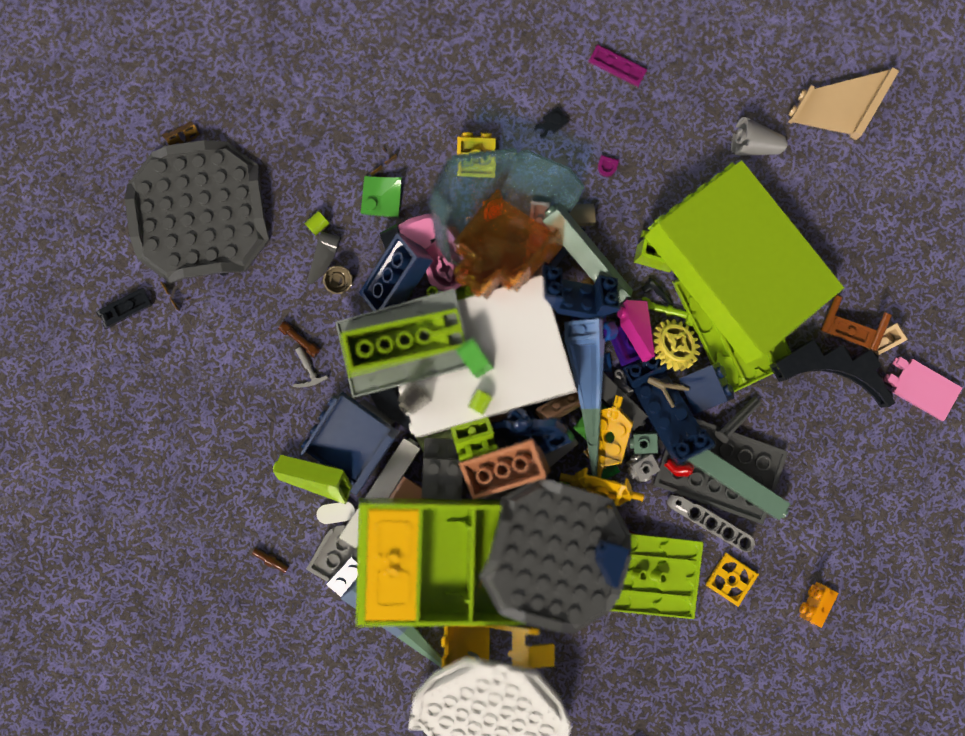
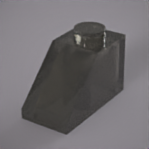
[398,383,432,415]

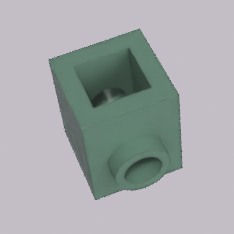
[630,431,658,454]

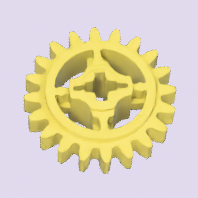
[652,319,700,371]

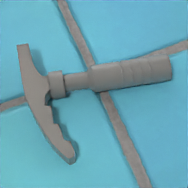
[293,346,329,388]

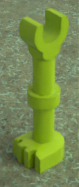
[641,297,696,327]

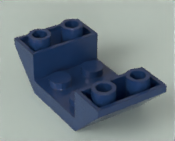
[542,265,621,319]

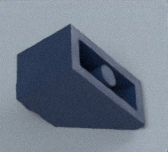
[595,540,630,589]

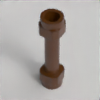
[278,321,321,358]

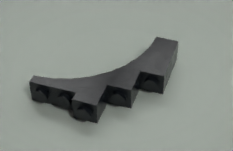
[769,340,896,408]

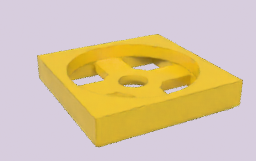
[705,552,759,607]

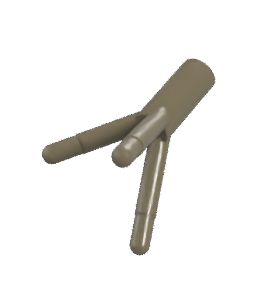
[648,376,690,407]

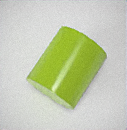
[304,211,330,236]
[468,389,493,415]

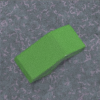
[455,338,494,379]

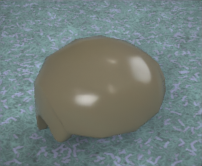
[323,265,353,294]

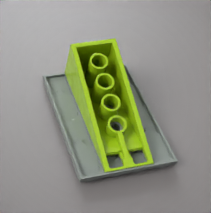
[335,289,468,398]

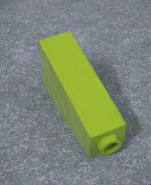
[273,454,352,504]

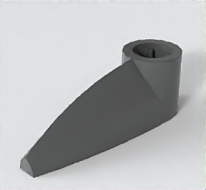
[307,231,341,284]

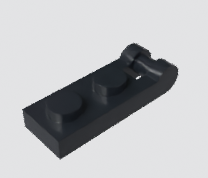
[96,287,153,329]

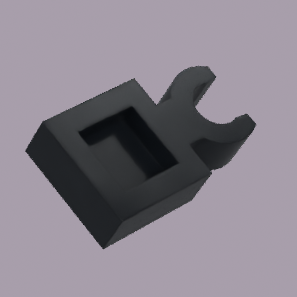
[534,107,569,139]

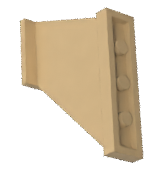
[788,67,899,140]

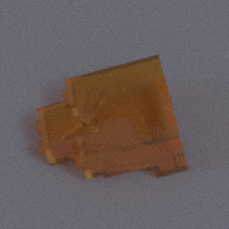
[453,189,563,300]

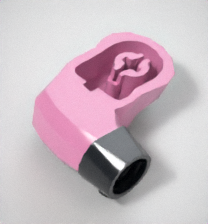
[380,214,469,291]

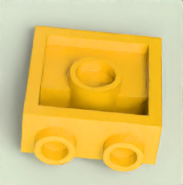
[456,132,496,177]

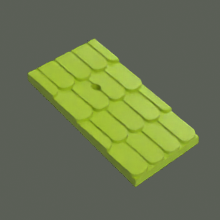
[672,279,791,392]
[610,533,704,619]

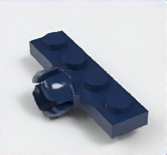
[491,408,566,438]

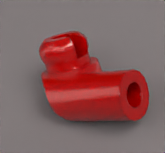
[664,458,694,477]

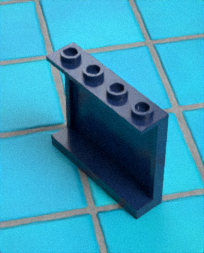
[299,391,400,496]

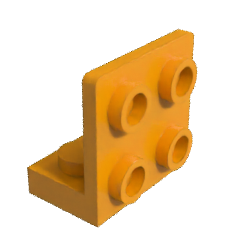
[799,582,839,628]

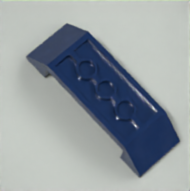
[623,353,715,464]

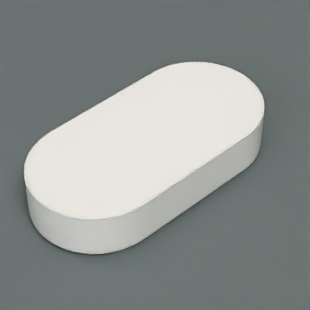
[317,501,356,524]

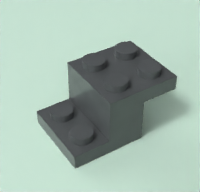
[421,438,463,500]

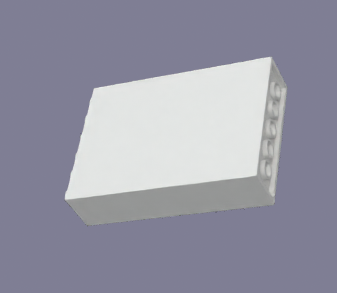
[398,275,577,437]

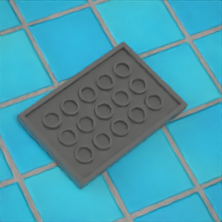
[652,418,788,524]

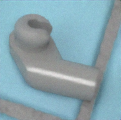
[614,369,634,397]

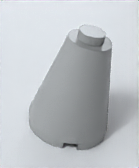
[731,117,787,156]

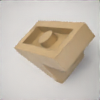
[867,322,908,356]

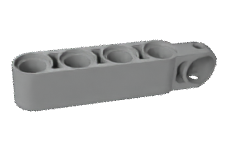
[667,495,755,552]

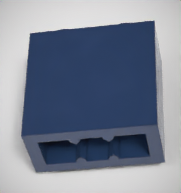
[679,362,735,414]

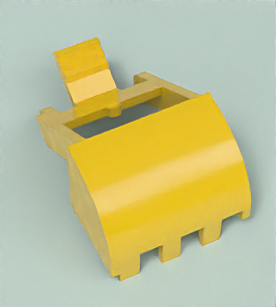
[442,625,555,669]

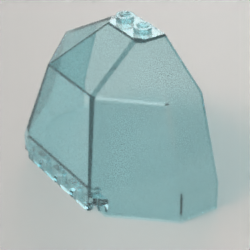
[429,148,584,273]

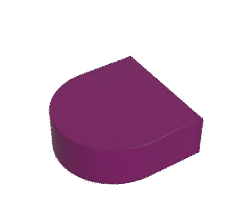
[598,155,619,177]

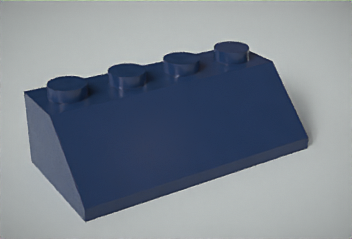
[359,232,433,311]

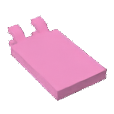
[883,357,962,421]

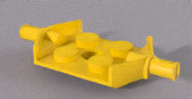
[583,395,633,478]
[559,468,644,506]

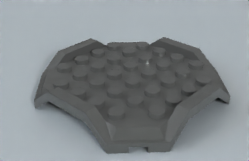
[125,140,270,283]
[479,478,631,634]

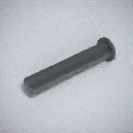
[715,397,761,443]

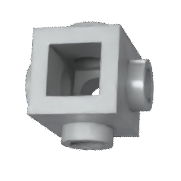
[626,453,660,482]

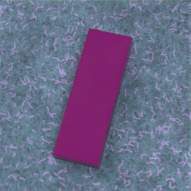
[589,44,648,87]

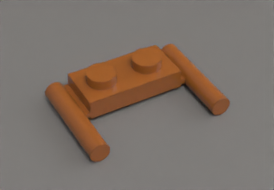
[821,295,892,351]

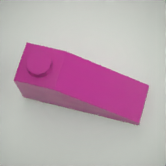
[617,300,655,362]

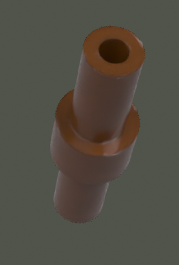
[252,548,289,573]

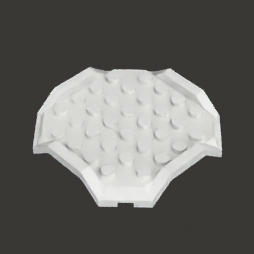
[408,657,571,736]

